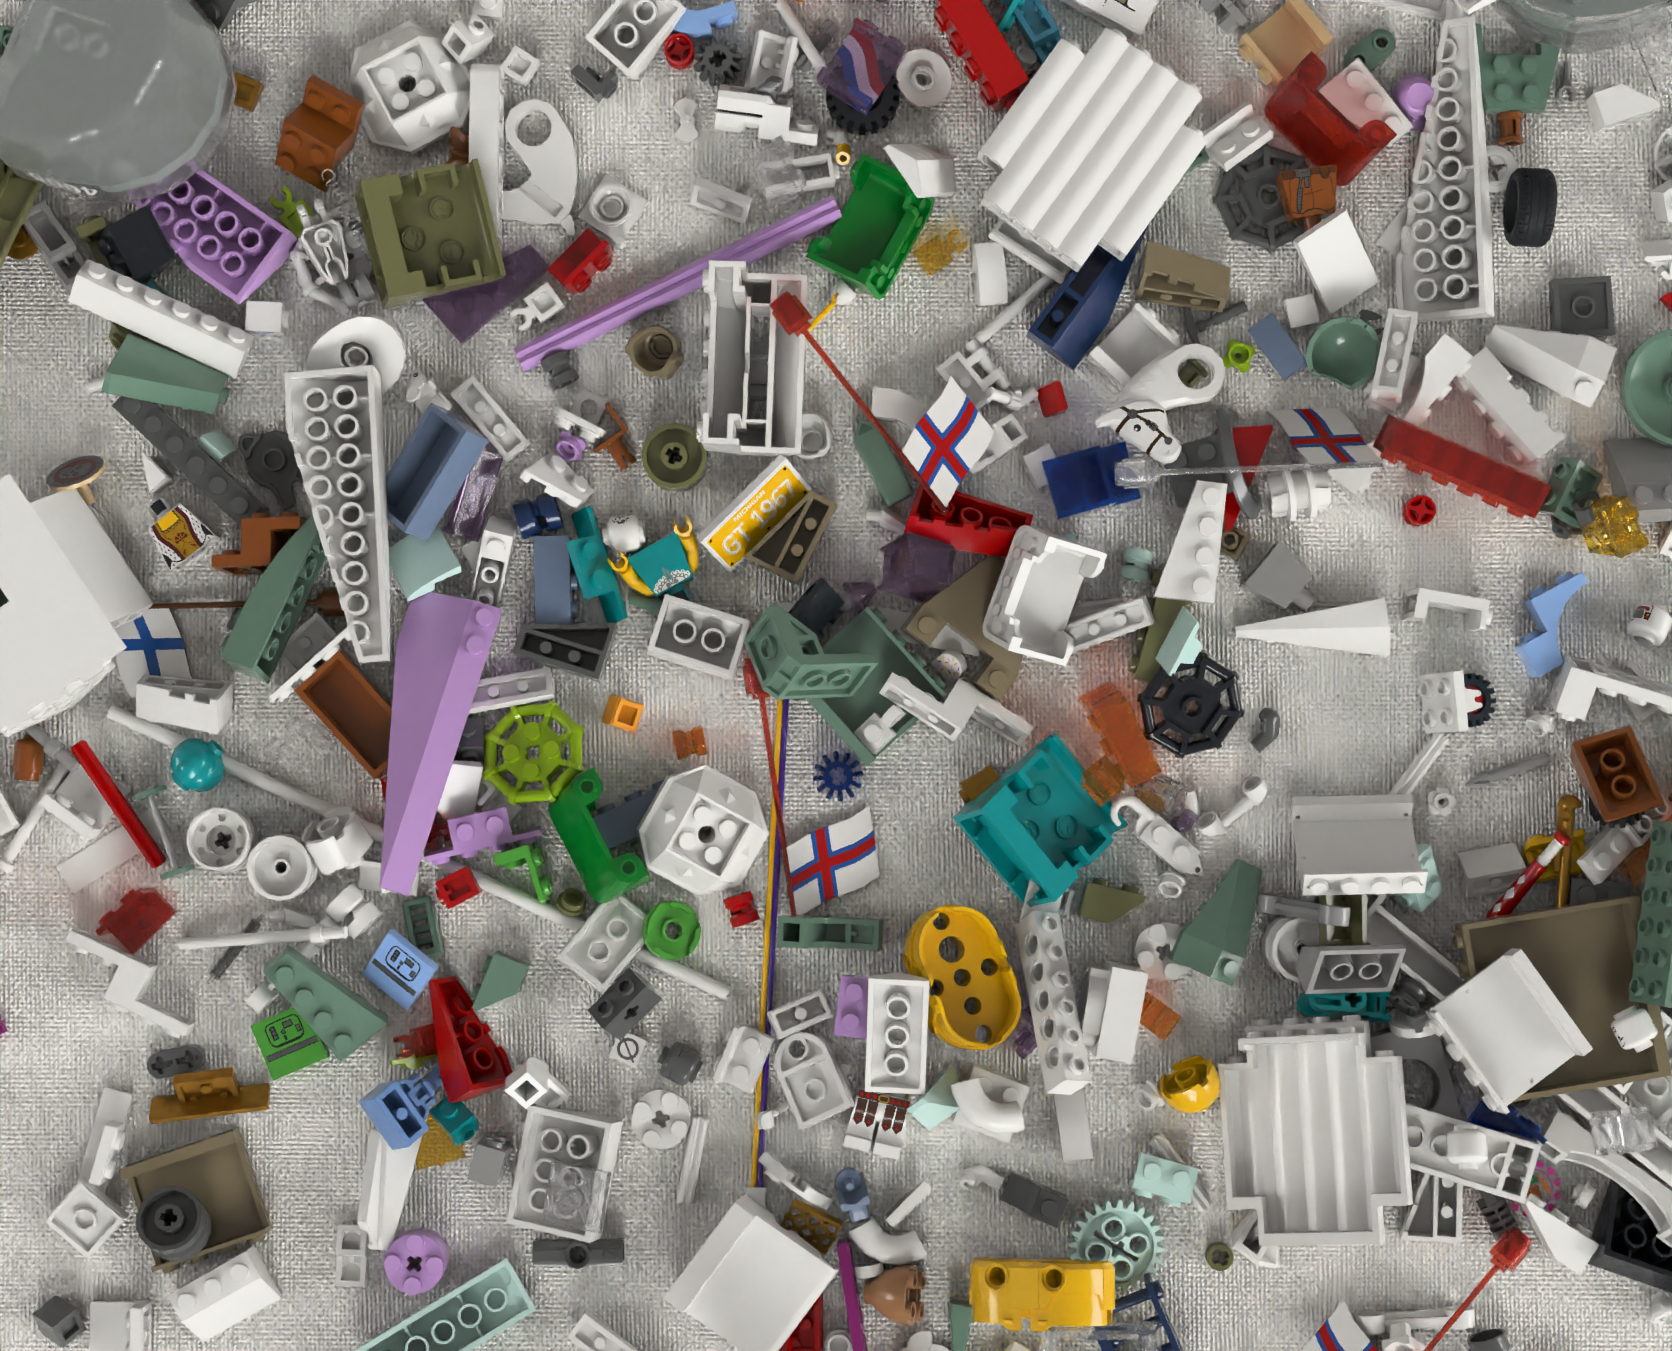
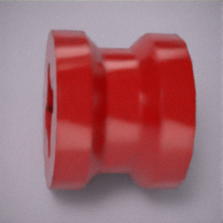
[1402,495,1436,527]

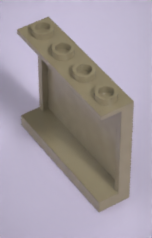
[119,1127,272,1274]

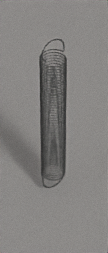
[207,915,263,984]

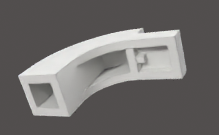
[871,387,927,482]

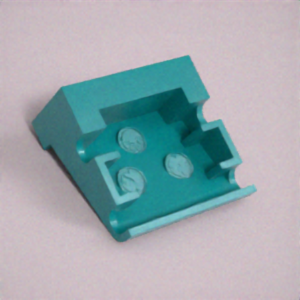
[953,734,1128,907]

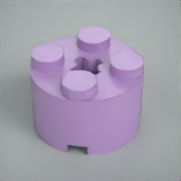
[383,1228,449,1295]

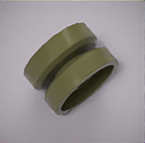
[642,423,709,492]

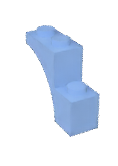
[1514,571,1588,678]

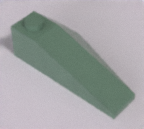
[1169,859,1262,986]

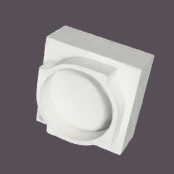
[1077,960,1149,1064]

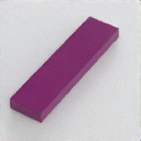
[837,1238,868,1351]

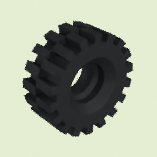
[826,59,900,135]

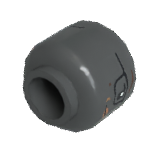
[657,1042,703,1086]

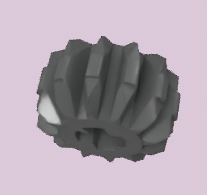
[693,37,743,87]

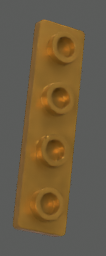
[149,1067,271,1124]

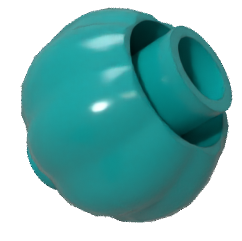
[170,738,225,792]

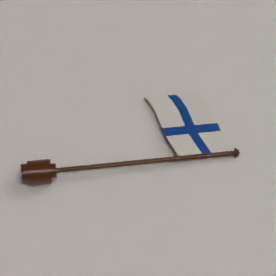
[114,587,345,698]

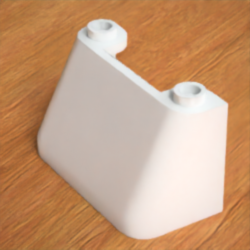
[982,525,1107,666]

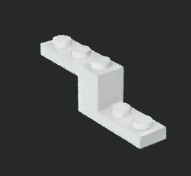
[879,672,1034,747]
[65,928,196,1038]

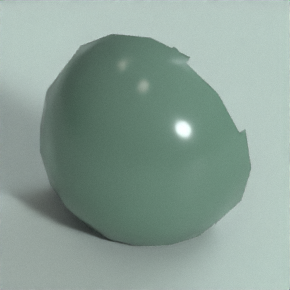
[1305,316,1381,390]

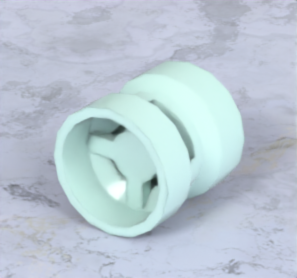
[1119,547,1154,582]

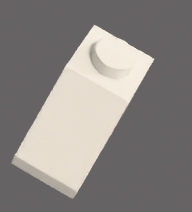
[1585,83,1661,133]

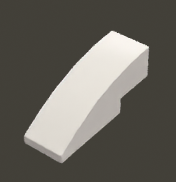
[1053,1087,1093,1162]

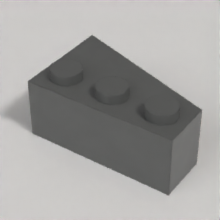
[513,623,618,683]

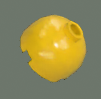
[1158,1055,1220,1113]

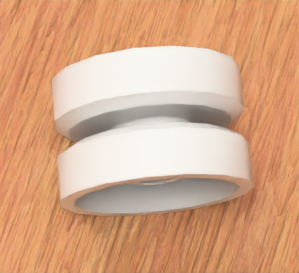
[247,833,320,901]
[1262,915,1323,983]

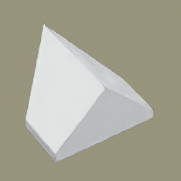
[1231,1209,1279,1269]

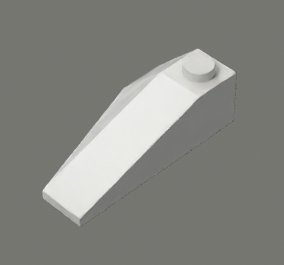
[1481,324,1617,408]

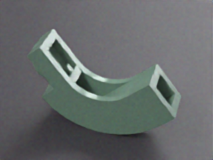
[777,915,884,951]

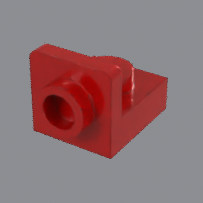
[435,865,482,909]

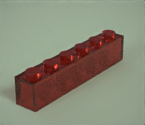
[1373,414,1552,519]

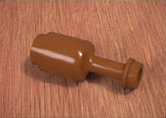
[12,723,45,782]

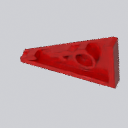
[1215,425,1273,531]

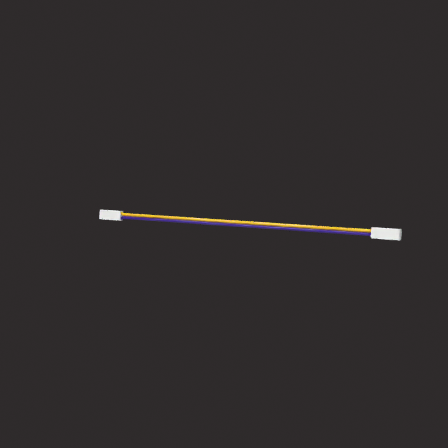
[746,602,795,1208]

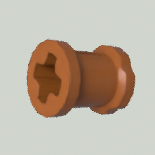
[1496,111,1524,146]

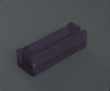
[442,450,503,542]

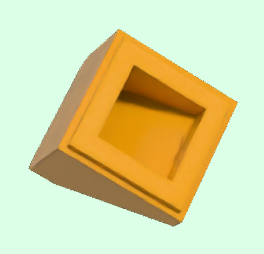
[602,694,644,733]

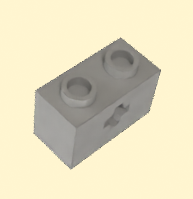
[467,1133,513,1187]

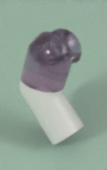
[1171,790,1200,833]

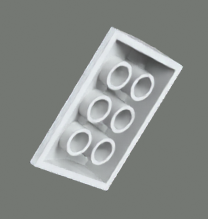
[506,1105,623,1243]

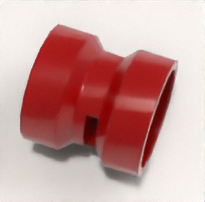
[664,33,694,70]
[723,890,760,928]

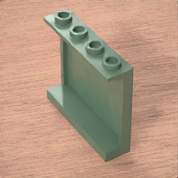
[807,606,947,767]

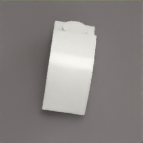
[970,413,1029,474]
[505,1057,569,1109]

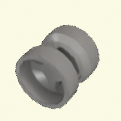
[337,271,376,310]

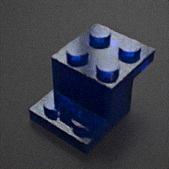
[1042,441,1141,520]

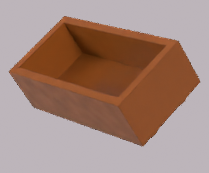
[294,650,392,779]

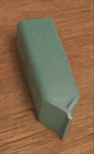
[853,415,914,508]

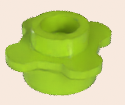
[1222,339,1255,373]

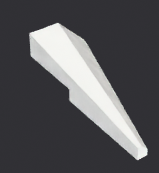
[1233,598,1390,657]

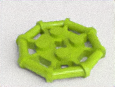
[482,700,584,805]

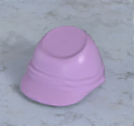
[1391,74,1434,131]

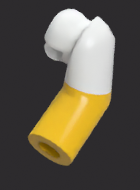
[826,128,851,165]

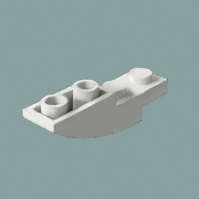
[1576,793,1672,885]

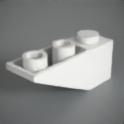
[470,516,518,608]
[1520,1193,1599,1274]

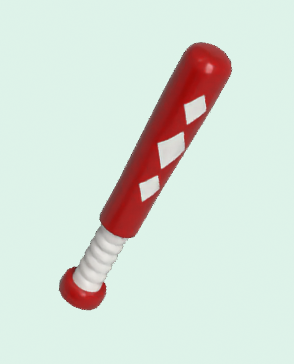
[1485,830,1572,918]

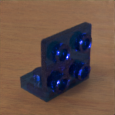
[1468,1099,1547,1145]

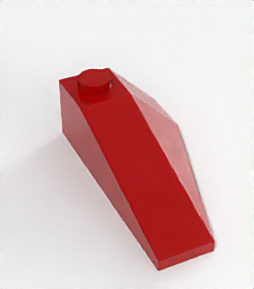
[429,975,513,1103]

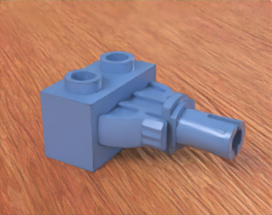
[359,1063,443,1150]

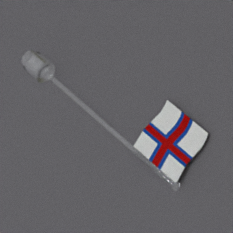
[1114,408,1389,489]

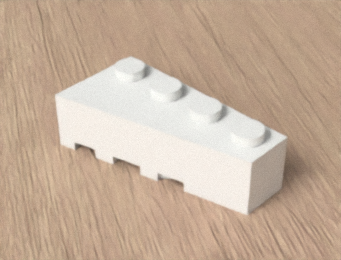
[1453,347,1566,465]

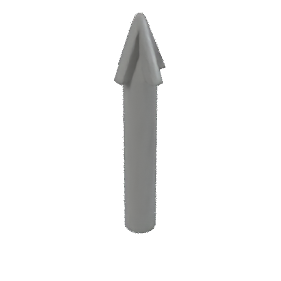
[1465,752,1550,787]

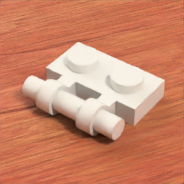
[935,339,1011,411]

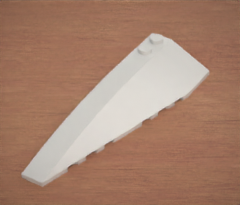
[284,365,390,663]

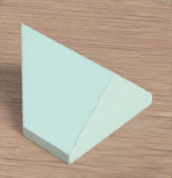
[906,1065,960,1130]

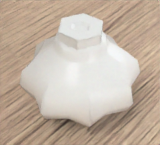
[1647,1292,1672,1326]

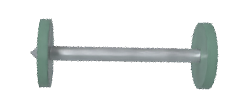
[131,785,196,881]

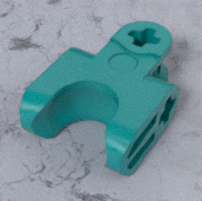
[1296,991,1391,1023]

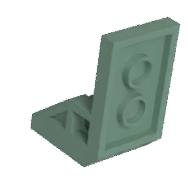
[744,605,879,700]

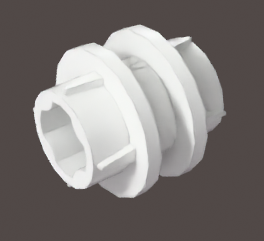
[1263,460,1331,522]

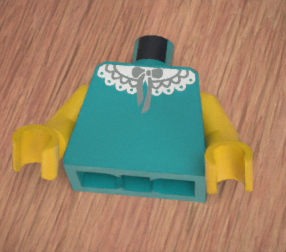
[607,516,699,601]

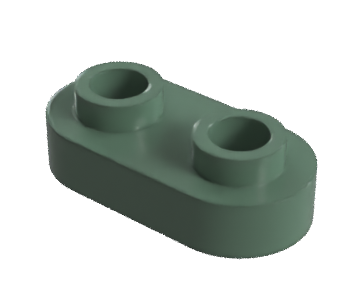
[1341,29,1395,72]

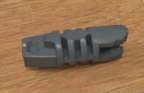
[1476,1190,1528,1256]

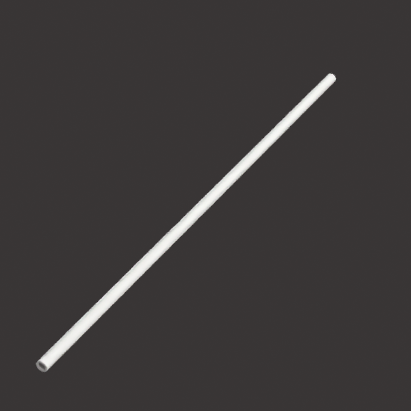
[107,704,731,1000]

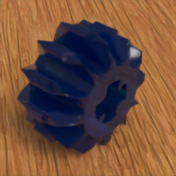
[813,751,863,801]

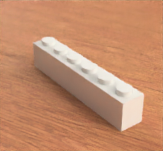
[68,259,254,378]

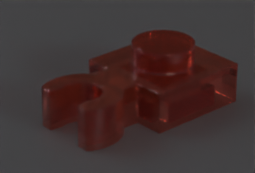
[393,1023,437,1058]

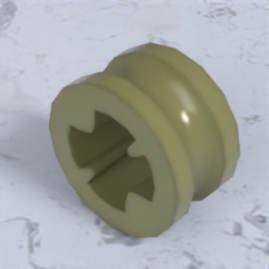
[1205,1242,1234,1271]

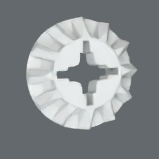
[1486,146,1517,193]

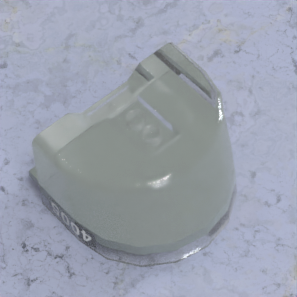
[0,0,237,203]

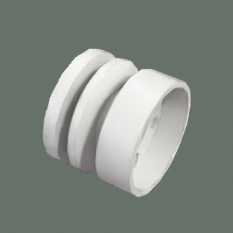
[186,808,260,873]

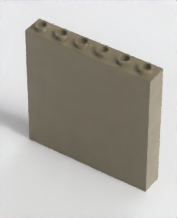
[1452,894,1672,1102]

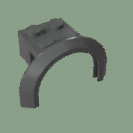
[1166,405,1262,520]

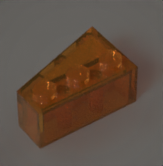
[1079,681,1162,788]

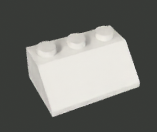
[647,594,751,681]
[167,1245,282,1342]

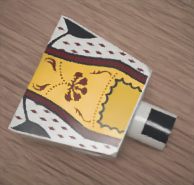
[148,498,222,573]

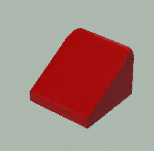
[1037,380,1068,418]

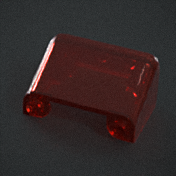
[1264,51,1397,186]

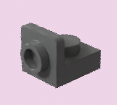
[570,64,618,103]

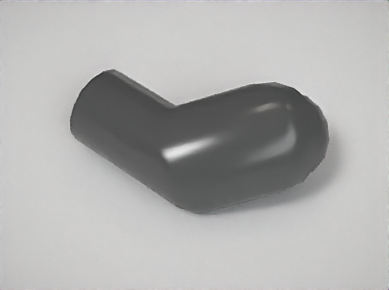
[1250,708,1280,753]

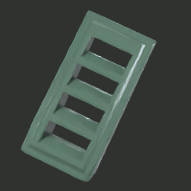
[401,895,445,959]
[949,1298,972,1351]

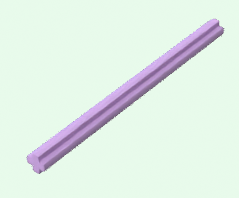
[514,195,842,372]

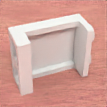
[1401,587,1493,632]

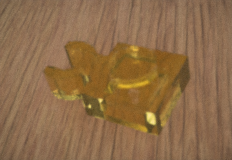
[913,229,968,278]

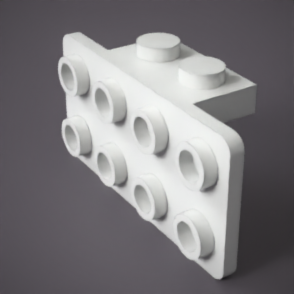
[268,611,351,703]

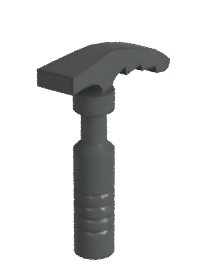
[1184,301,1248,344]

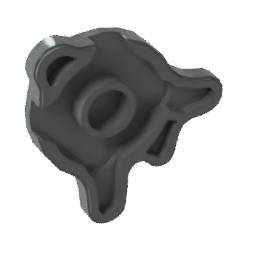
[238,430,304,510]

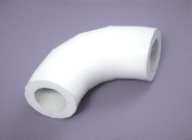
[951,1078,1024,1133]
[848,1216,928,1265]

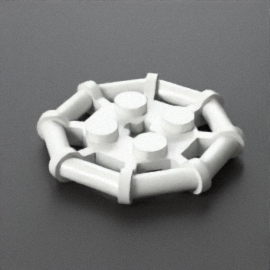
[289,203,380,314]

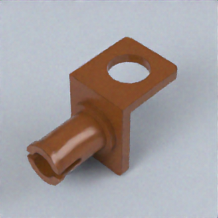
[593,402,637,471]

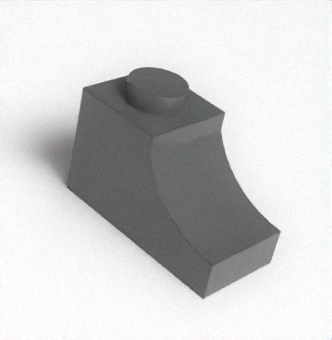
[1000,1171,1069,1228]

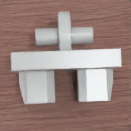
[1382,1322,1432,1351]

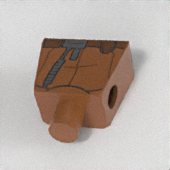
[1275,165,1337,232]

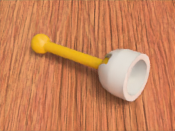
[805,279,857,340]

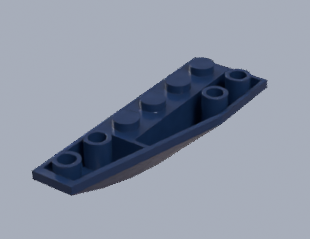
[1026,224,1149,370]

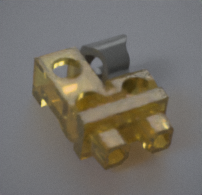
[1571,491,1649,558]

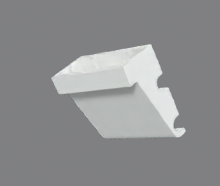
[663,1194,840,1351]

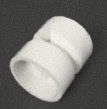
[325,883,382,940]

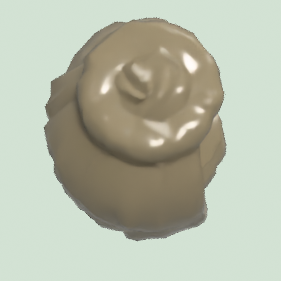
[625,325,684,381]

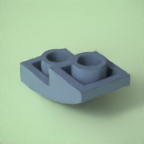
[1248,313,1307,381]

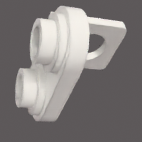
[551,389,608,444]

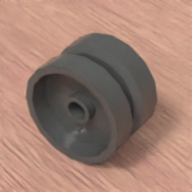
[136,1186,211,1262]

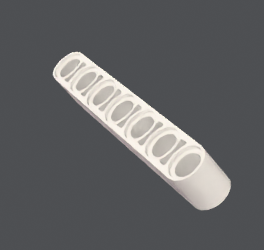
[469,64,504,255]

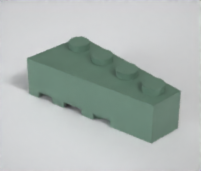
[263,945,388,1062]

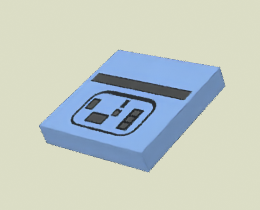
[362,929,439,1011]

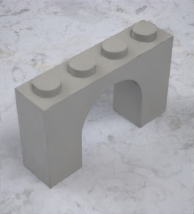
[1370,1028,1468,1122]

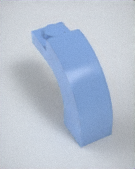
[670,0,738,42]

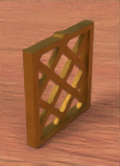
[780,1198,844,1255]

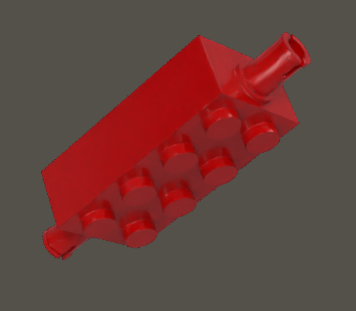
[933,0,1030,113]

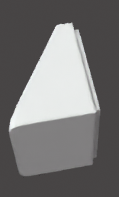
[142,455,173,493]

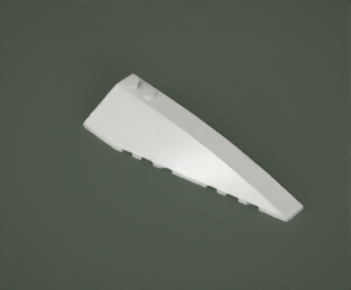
[1395,16,1495,322]

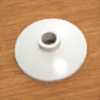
[895,49,952,107]

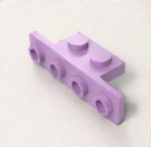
[424,806,543,865]

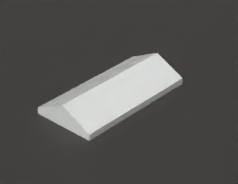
[884,144,957,198]
[865,972,930,1095]

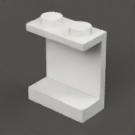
[1087,303,1181,391]

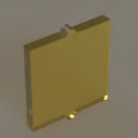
[415,1112,466,1170]

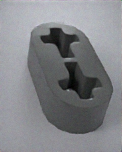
[147,1044,206,1079]

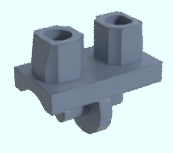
[835,1167,871,1222]

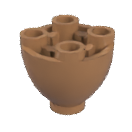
[863,1265,926,1326]

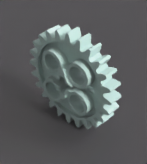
[1067,1196,1165,1294]

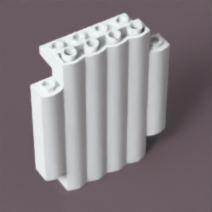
[977,28,1207,273]
[1218,1015,1413,1246]

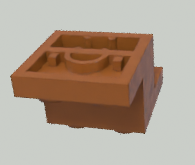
[275,75,365,193]
[212,512,307,575]

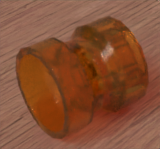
[672,726,707,760]

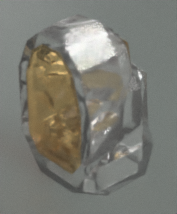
[1134,776,1187,816]

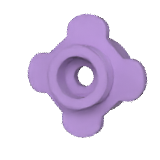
[556,430,587,462]

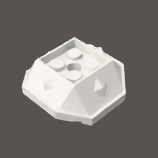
[346,21,470,154]
[637,763,769,895]

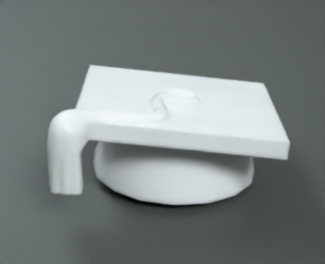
[578,174,649,249]

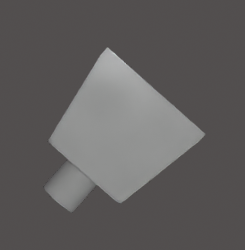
[1240,541,1316,612]

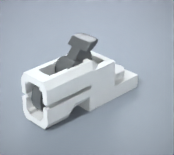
[715,76,820,146]

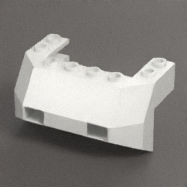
[696,260,808,457]

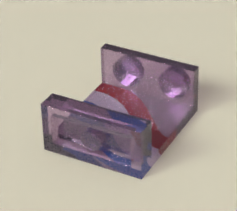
[816,17,906,116]

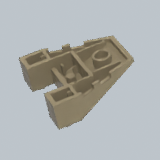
[900,555,1023,700]

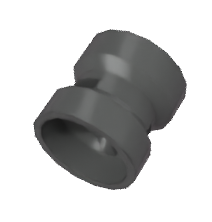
[540,350,580,390]

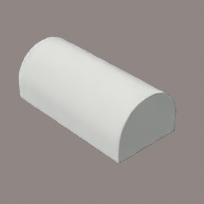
[767,989,834,1040]

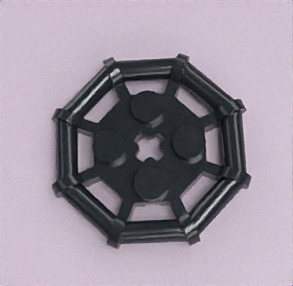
[1137,652,1245,759]

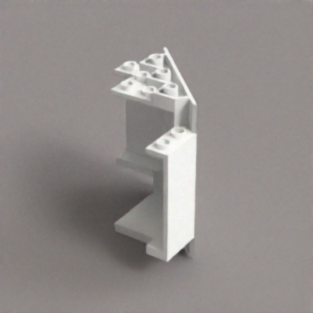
[0,473,153,737]

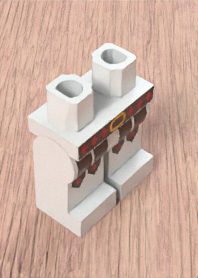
[843,1077,911,1160]

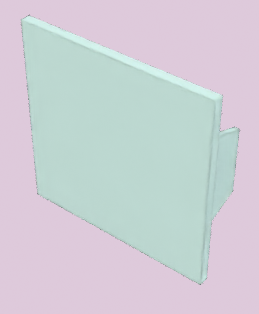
[1155,606,1203,676]

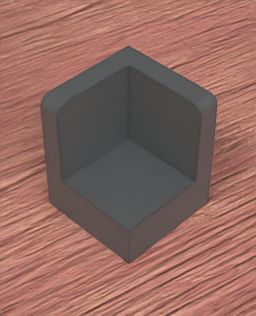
[32,1295,86,1348]

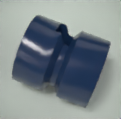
[512,493,564,540]

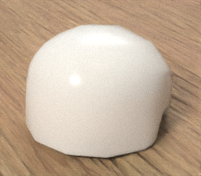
[797,412,833,460]

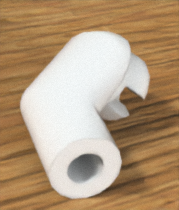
[959,1164,1004,1191]

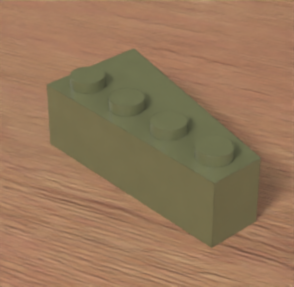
[1128,561,1193,687]

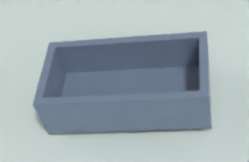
[386,403,489,541]

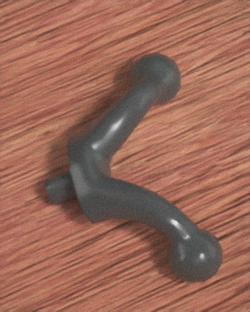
[1551,515,1593,539]

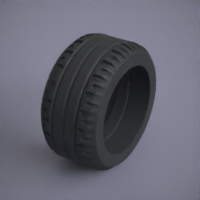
[1503,168,1557,247]

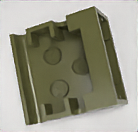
[354,158,506,309]

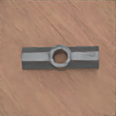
[532,1238,624,1269]

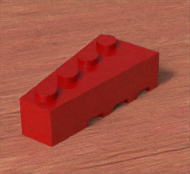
[901,480,1033,557]

